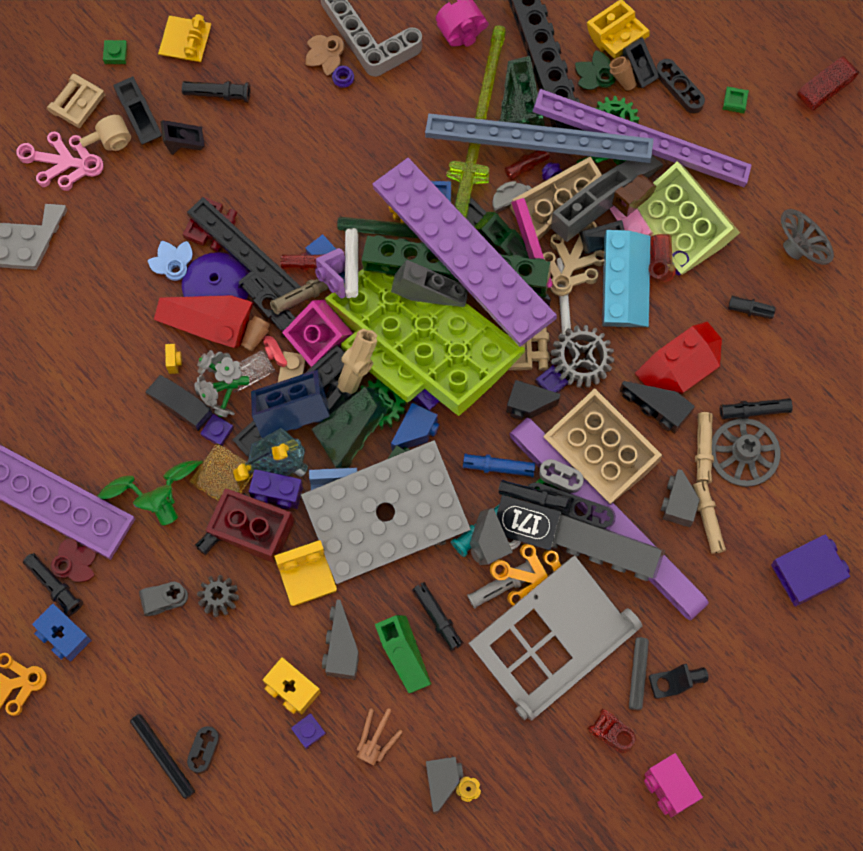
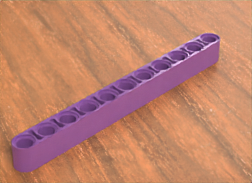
[509,418,709,620]

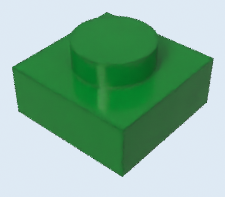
[103,40,128,64]

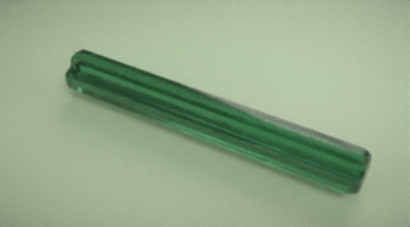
[337,217,419,238]

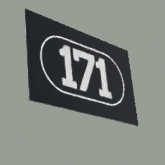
[497,495,561,550]

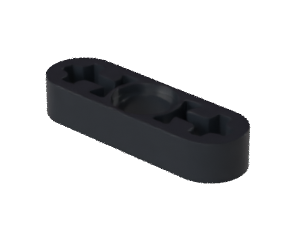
[656,59,705,114]

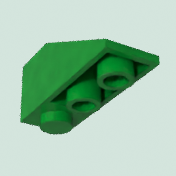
[375,615,432,694]

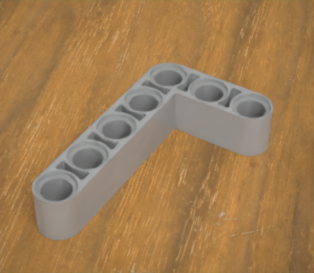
[321,0,422,76]

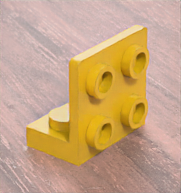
[274,540,337,606]

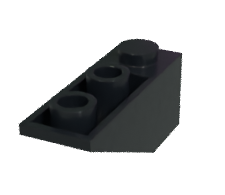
[620,381,695,434]

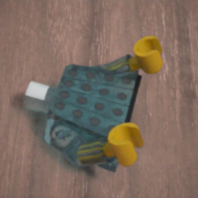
[233,428,308,481]

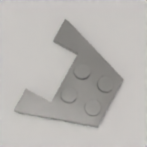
[0,204,67,270]

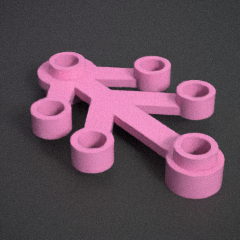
[16,132,104,191]

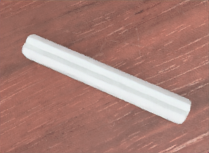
[345,228,358,299]

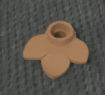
[305,35,345,76]

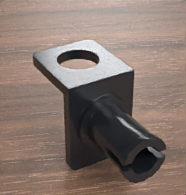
[649,664,708,699]

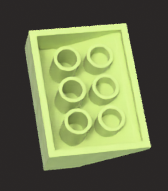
[638,162,740,275]

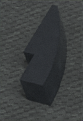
[113,76,162,145]
[145,375,213,431]

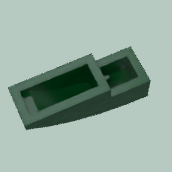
[474,211,529,276]

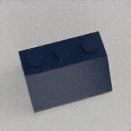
[251,369,330,439]

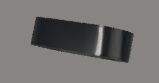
[187,726,220,774]

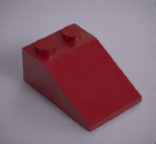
[206,488,295,564]

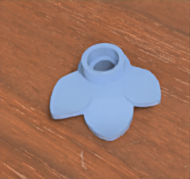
[148,241,193,281]

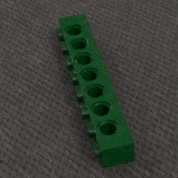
[362,235,551,297]

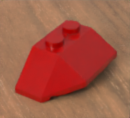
[635,321,722,394]

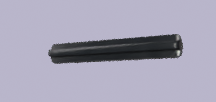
[130,714,195,799]

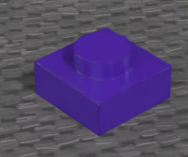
[200,414,234,447]
[291,713,326,749]

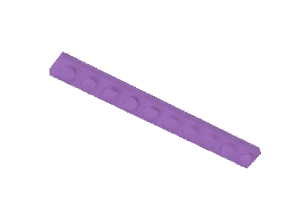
[532,89,751,187]

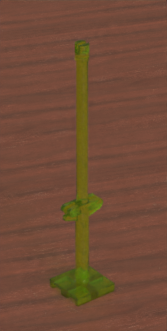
[430,26,506,262]

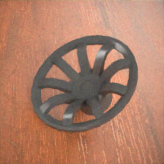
[781,209,834,265]
[712,419,780,487]

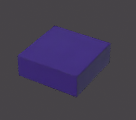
[535,365,568,393]

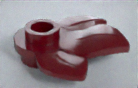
[51,538,97,582]

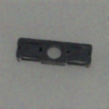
[238,271,296,338]

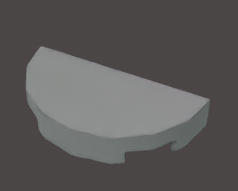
[492,181,532,213]

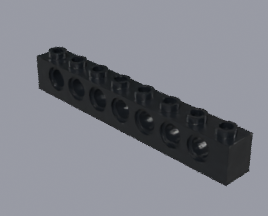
[508,0,585,131]

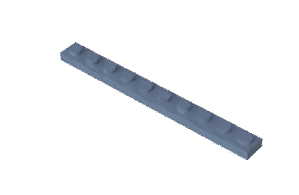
[425,114,654,163]

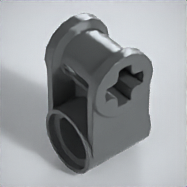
[139,582,188,616]

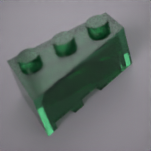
[499,56,545,126]
[312,387,389,468]

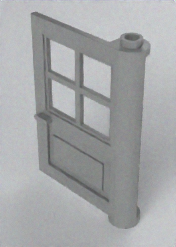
[468,555,643,721]

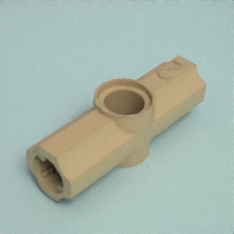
[338,328,378,394]

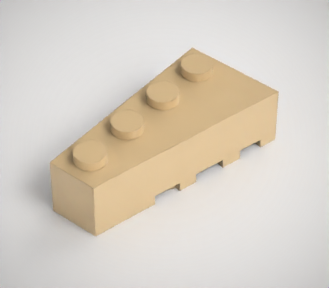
[510,157,602,240]

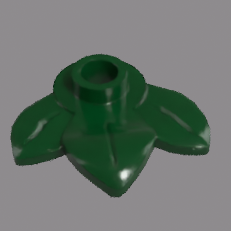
[575,50,616,90]

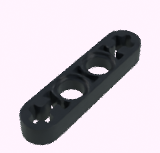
[528,483,616,528]

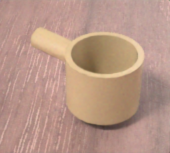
[79,115,131,151]

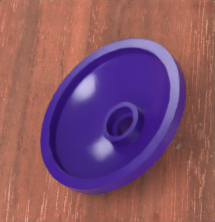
[182,252,249,300]

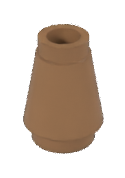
[610,56,636,91]
[240,316,270,352]

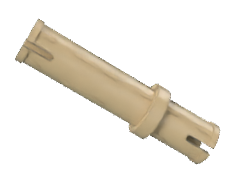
[695,412,714,484]
[692,481,726,554]

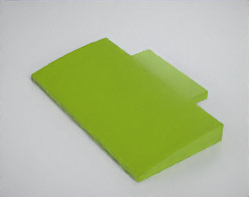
[325,253,525,416]

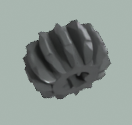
[197,575,239,617]

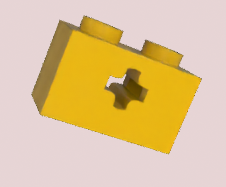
[263,658,321,715]

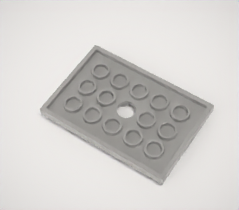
[301,440,471,584]

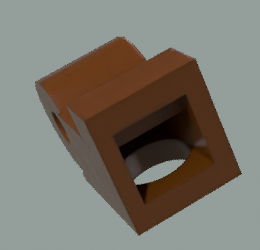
[612,174,656,217]

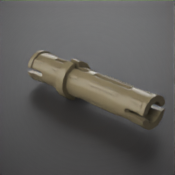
[270,279,329,314]

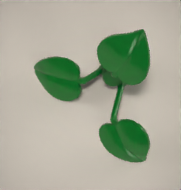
[97,460,204,525]

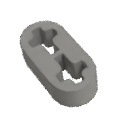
[539,459,584,493]

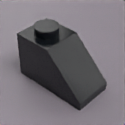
[506,380,561,420]

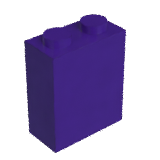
[771,534,850,607]

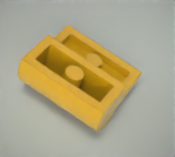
[587,0,650,59]

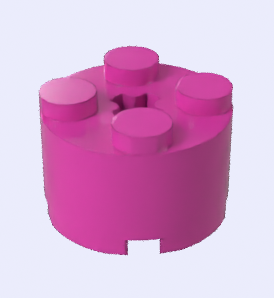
[435,0,488,47]

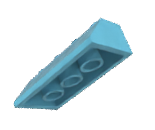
[602,230,651,328]

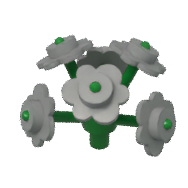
[195,350,249,417]

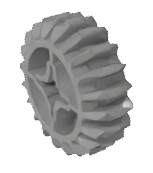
[551,325,614,388]

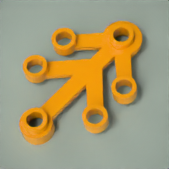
[490,544,561,611]
[0,653,47,716]

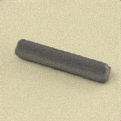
[629,637,649,710]

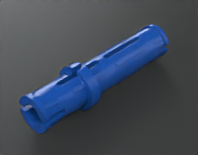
[463,453,535,477]

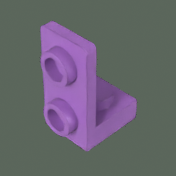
[315,248,346,299]

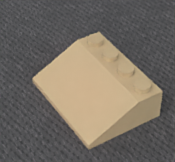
[543,389,662,505]

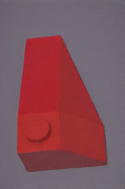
[154,295,253,348]

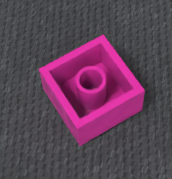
[282,300,353,367]
[644,753,703,818]

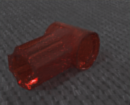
[649,234,676,282]

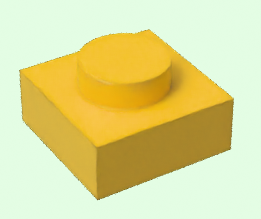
[165,344,182,374]

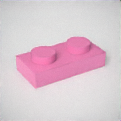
[610,201,653,236]

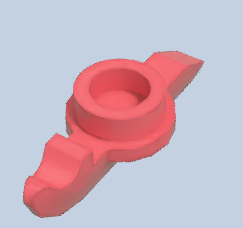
[262,336,287,367]

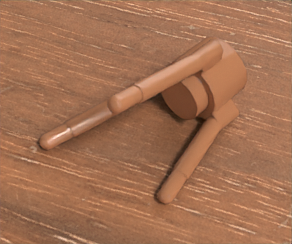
[356,708,402,766]

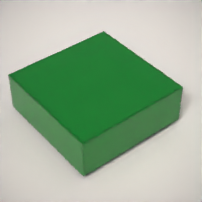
[722,86,749,113]

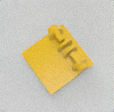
[158,14,212,62]

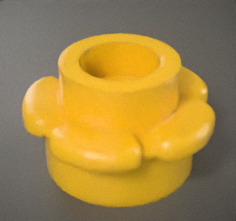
[456,777,481,802]

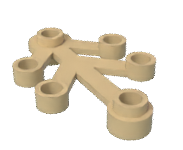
[543,221,604,296]

